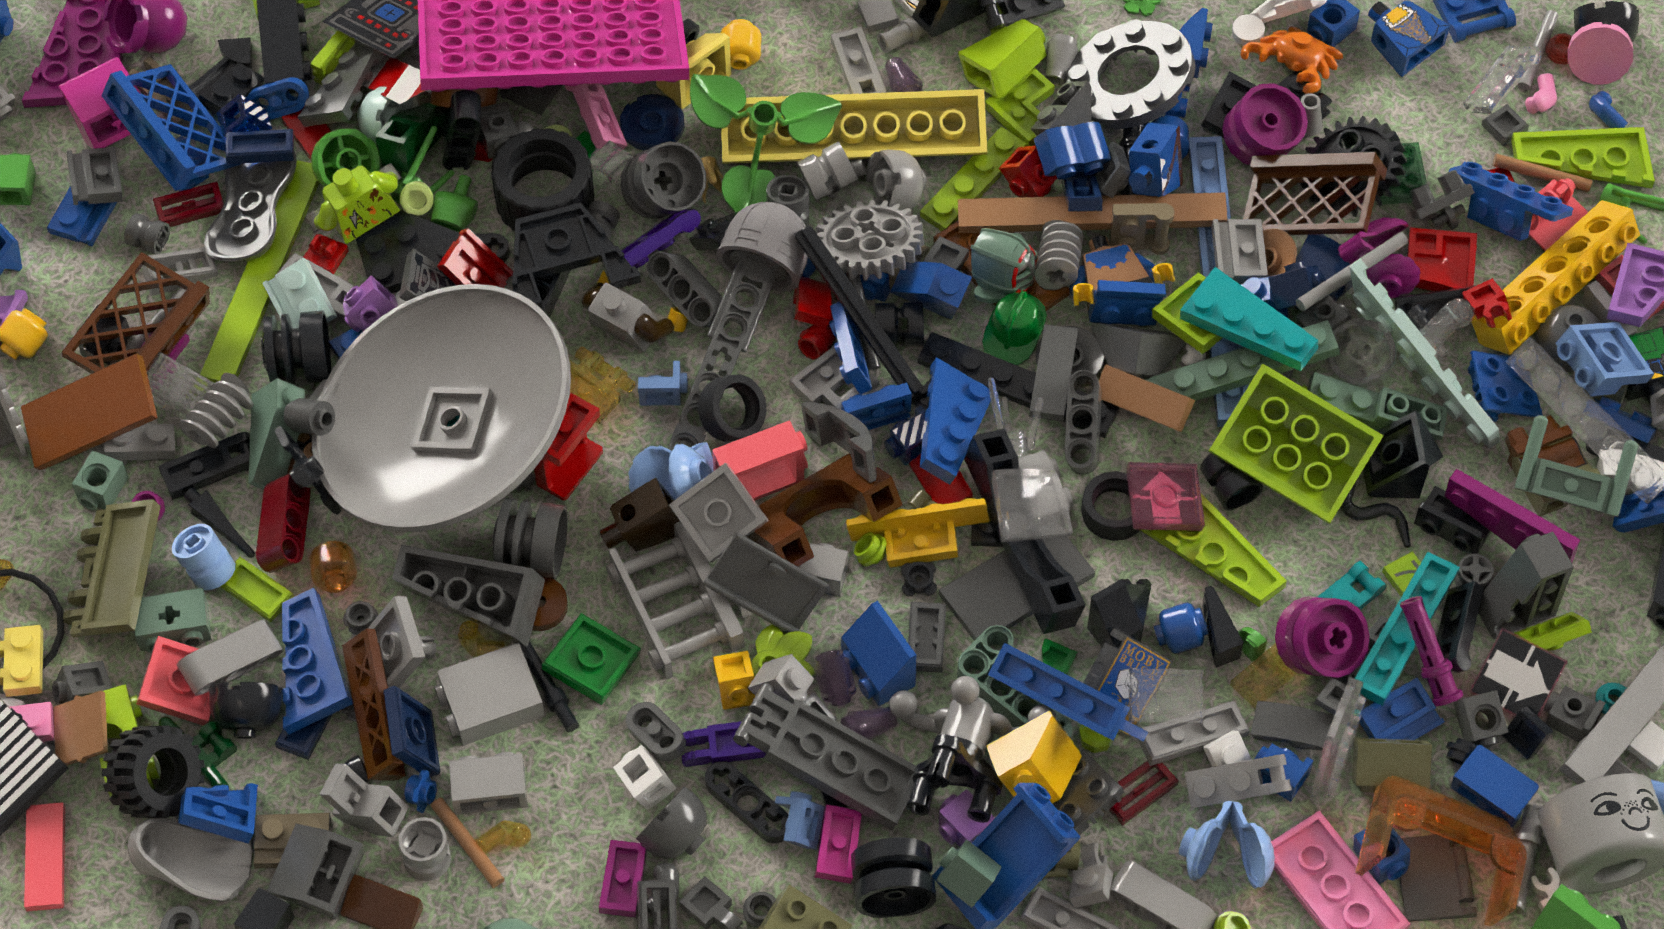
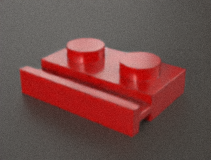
[437,228,513,288]

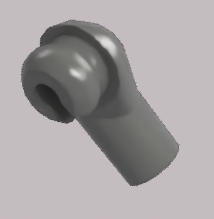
[647,862,679,916]

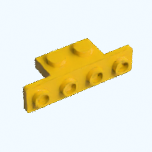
[846,498,990,568]

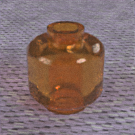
[309,540,357,593]

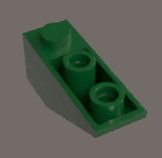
[375,102,449,173]

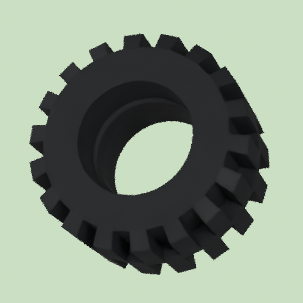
[102,726,205,818]

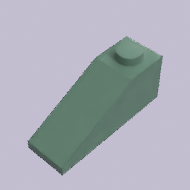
[248,378,305,490]

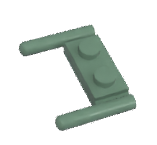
[1514,415,1638,517]

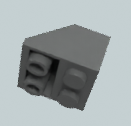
[267,823,365,920]

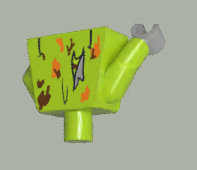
[306,163,402,244]

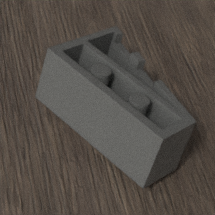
[1478,532,1574,640]

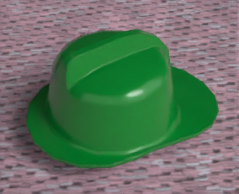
[982,290,1047,365]

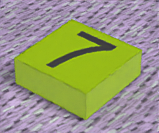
[1382,551,1421,597]

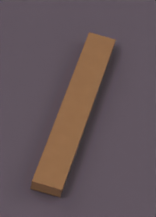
[958,192,1227,233]

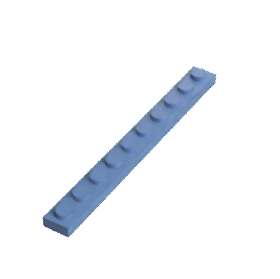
[1189,136,1249,427]

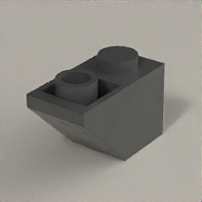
[1031,81,1091,136]

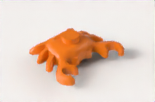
[1240,26,1343,94]

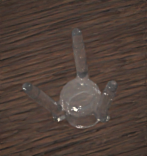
[988,377,1044,458]

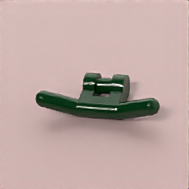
[158,716,237,788]

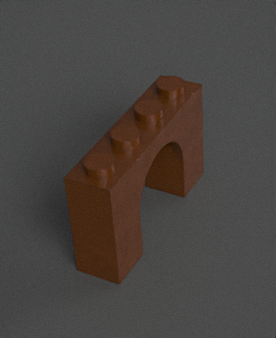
[747,453,903,571]

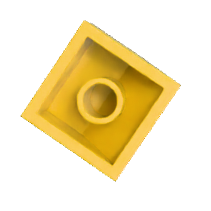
[986,711,1082,804]

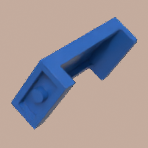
[932,783,1081,929]

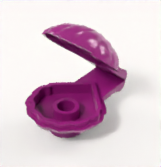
[1338,217,1421,299]

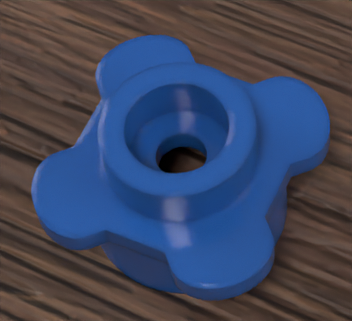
[404,770,437,813]

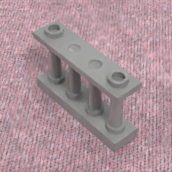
[606,521,745,680]

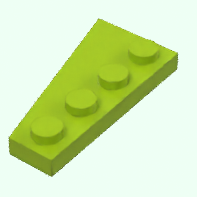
[1511,127,1655,189]

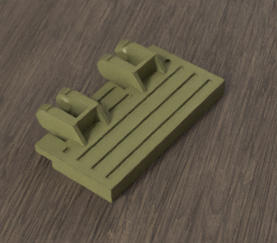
[63,499,160,638]

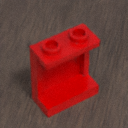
[534,392,603,501]

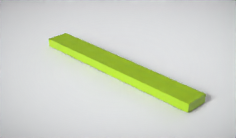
[199,160,319,384]

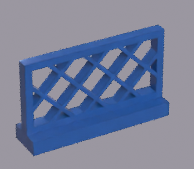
[101,64,241,191]
[988,643,1148,742]

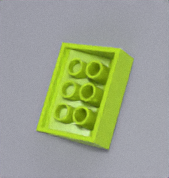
[1208,363,1384,524]

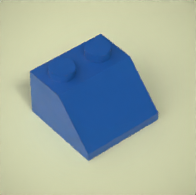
[839,600,917,706]

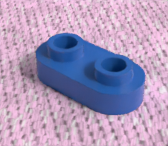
[245,77,309,122]

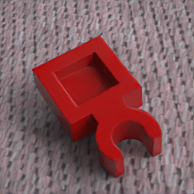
[1462,278,1512,328]

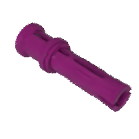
[1400,596,1463,707]

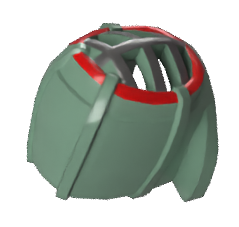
[970,228,1037,303]

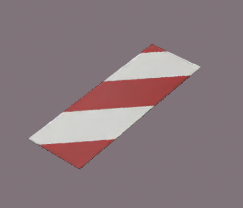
[363,55,426,104]

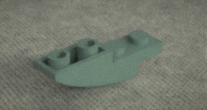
[1307,372,1448,440]

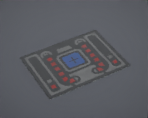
[322,0,419,58]

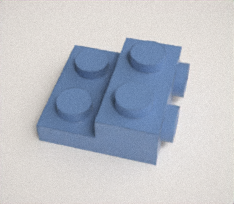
[1555,322,1654,396]

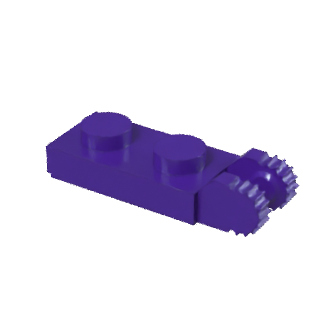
[622,209,702,268]
[681,721,766,767]

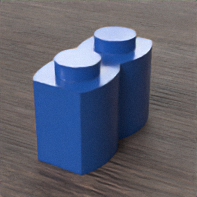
[1034,122,1111,180]

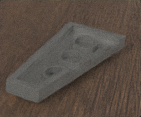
[298,39,384,127]

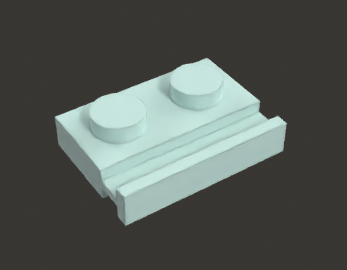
[262,258,337,328]

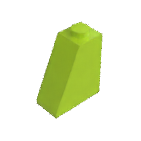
[958,19,1047,99]

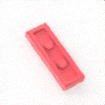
[24,802,65,911]

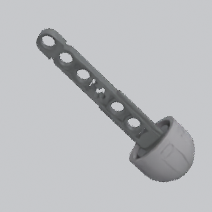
[668,202,808,451]

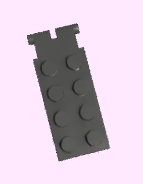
[733,683,916,830]

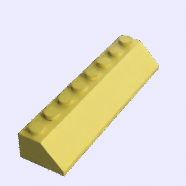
[721,89,987,164]

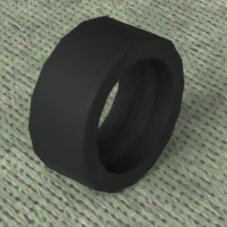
[698,374,767,442]
[1081,471,1140,541]

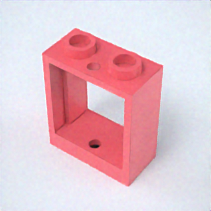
[712,420,808,501]

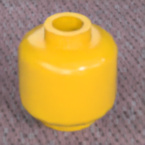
[720,19,762,70]
[0,308,48,360]

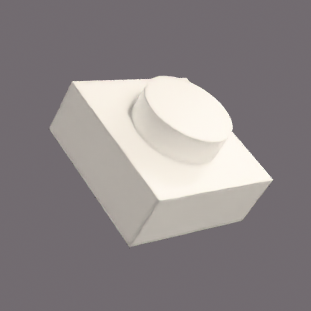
[1203,730,1252,767]

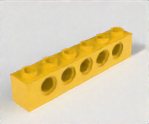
[1472,200,1640,355]

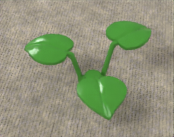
[690,74,842,212]

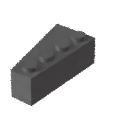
[392,545,545,648]

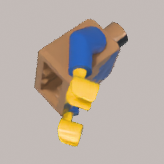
[1069,235,1175,311]

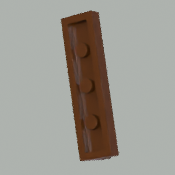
[342,628,406,781]

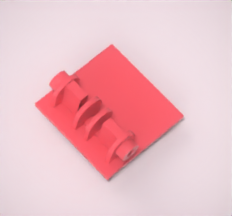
[1529,178,1588,251]

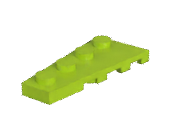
[1139,486,1287,607]

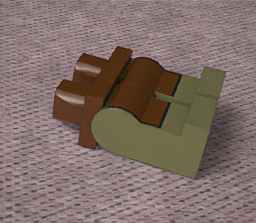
[1505,415,1601,517]

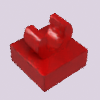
[303,234,349,274]

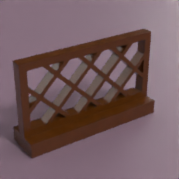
[1243,152,1387,235]
[62,252,210,380]

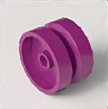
[1222,83,1308,166]
[1275,597,1370,678]

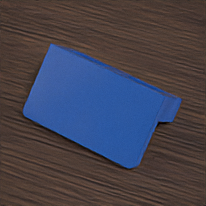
[1451,745,1539,830]

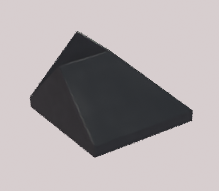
[1363,410,1443,498]

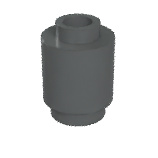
[283,398,335,436]

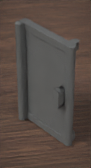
[703,532,829,633]

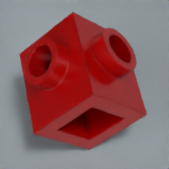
[999,146,1057,197]

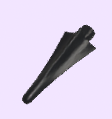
[184,488,255,557]

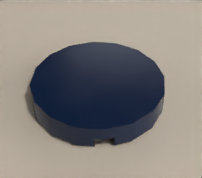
[620,94,685,151]

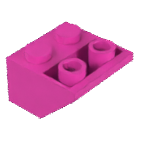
[58,57,141,149]

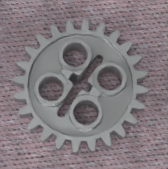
[817,200,924,280]

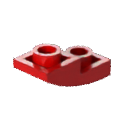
[793,276,832,328]

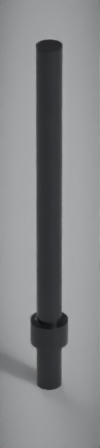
[513,640,579,732]

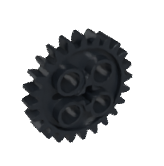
[1300,116,1407,217]

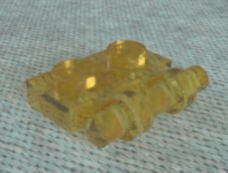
[569,346,636,424]

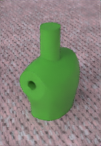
[430,175,478,232]

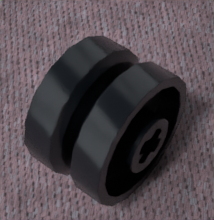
[851,837,936,918]

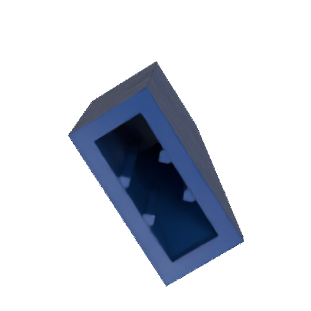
[890,262,972,320]

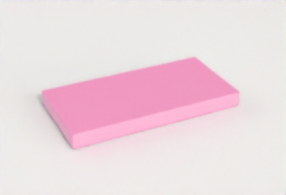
[1271,810,1411,929]

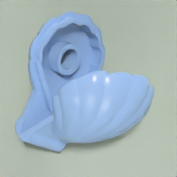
[628,442,714,500]
[1179,801,1275,889]

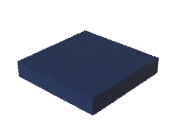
[384,686,441,777]

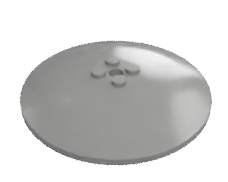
[312,284,571,532]

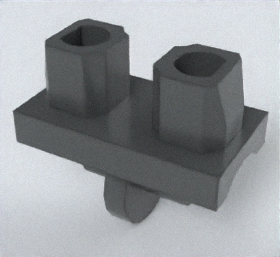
[1409,170,1475,230]

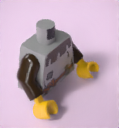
[582,270,688,352]

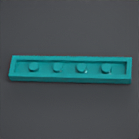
[1351,552,1460,706]

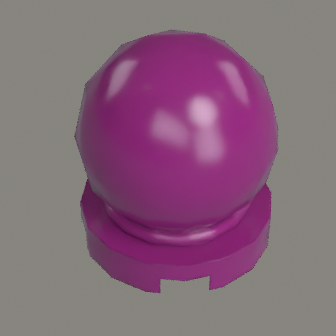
[103,0,188,54]

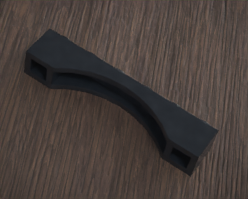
[964,429,1086,634]

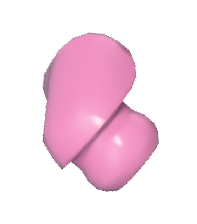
[1525,73,1557,114]

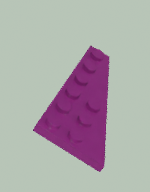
[22,0,123,108]

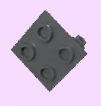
[1053,749,1124,835]

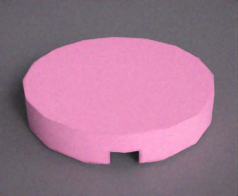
[1567,22,1633,85]

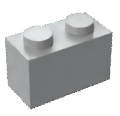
[449,752,528,815]

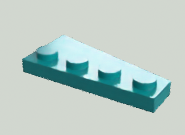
[1180,267,1318,371]

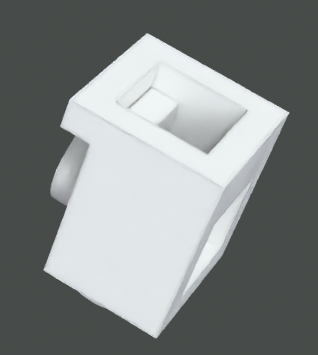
[613,745,677,810]

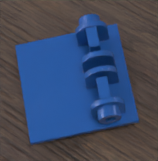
[1468,350,1543,422]

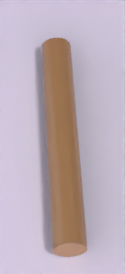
[1492,153,1592,192]
[431,797,505,888]

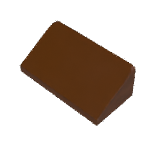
[340,874,423,929]

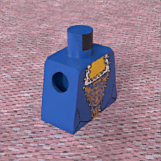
[1368,1,1450,77]

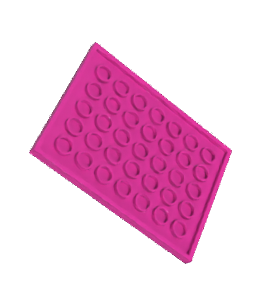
[418,0,689,92]

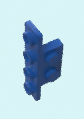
[1449,162,1573,241]

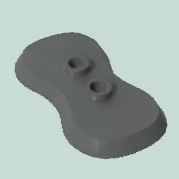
[204,151,297,262]

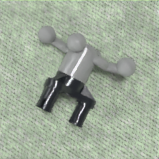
[889,676,1057,823]

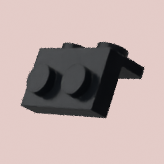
[1414,486,1491,554]

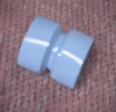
[172,524,236,590]

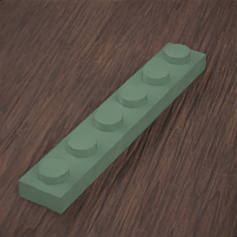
[1142,320,1340,418]

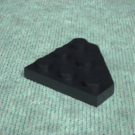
[356,210,460,293]

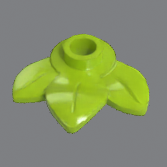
[751,624,815,677]

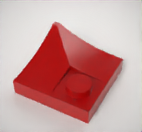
[1407,227,1477,291]

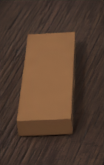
[1099,364,1195,432]

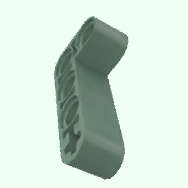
[957,625,1073,738]

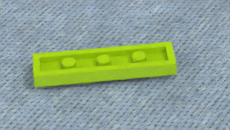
[920,126,1027,231]

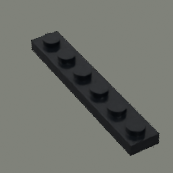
[917,332,1119,438]

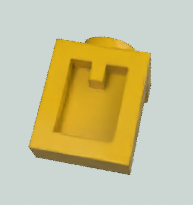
[713,650,755,710]

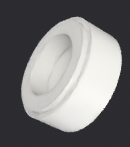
[1232,15,1265,46]

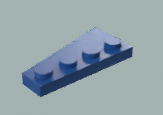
[920,357,995,485]
[282,588,354,735]

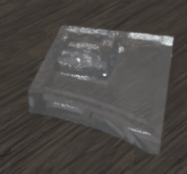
[991,469,1073,542]

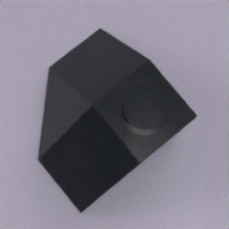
[1087,579,1152,649]

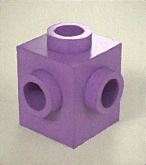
[343,276,398,332]

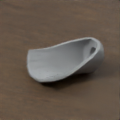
[128,818,253,901]

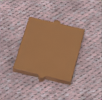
[53,691,108,766]

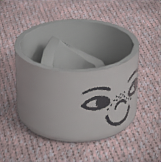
[1538,773,1664,893]

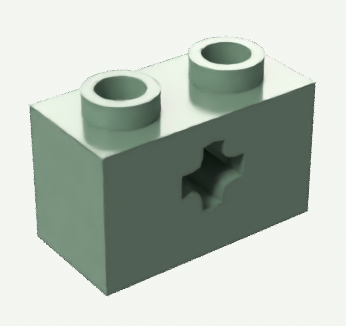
[134,588,212,653]

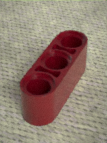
[256,474,311,573]

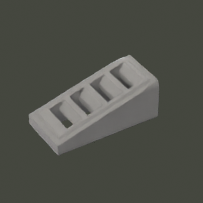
[142,247,218,296]

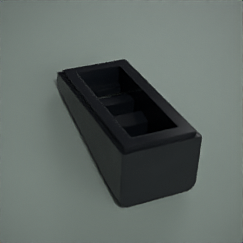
[1202,586,1244,668]

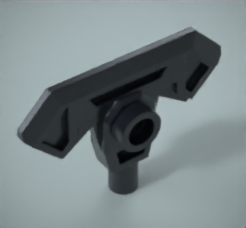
[275,426,342,515]

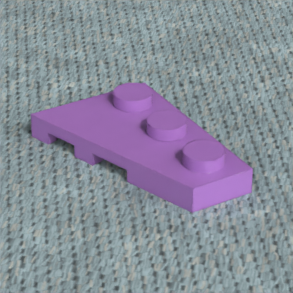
[1606,243,1664,327]

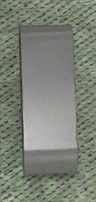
[177,619,283,696]
[1109,861,1217,929]

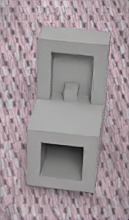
[319,763,409,837]

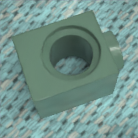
[72,450,128,510]

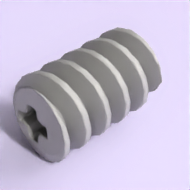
[1035,220,1084,291]
[179,373,253,448]

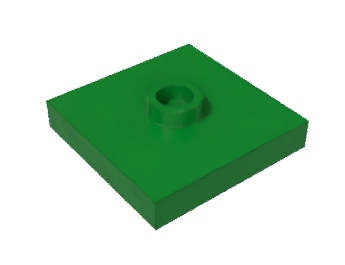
[541,613,641,705]

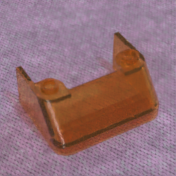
[1355,776,1527,926]

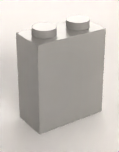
[434,642,545,746]

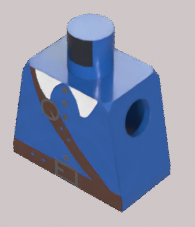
[1129,123,1183,197]

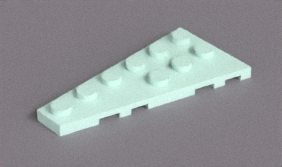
[1349,258,1500,449]

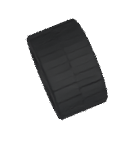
[491,128,595,232]

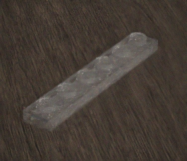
[1505,337,1664,504]

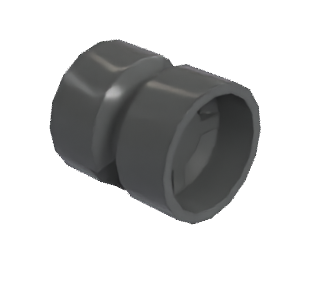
[766,175,809,227]

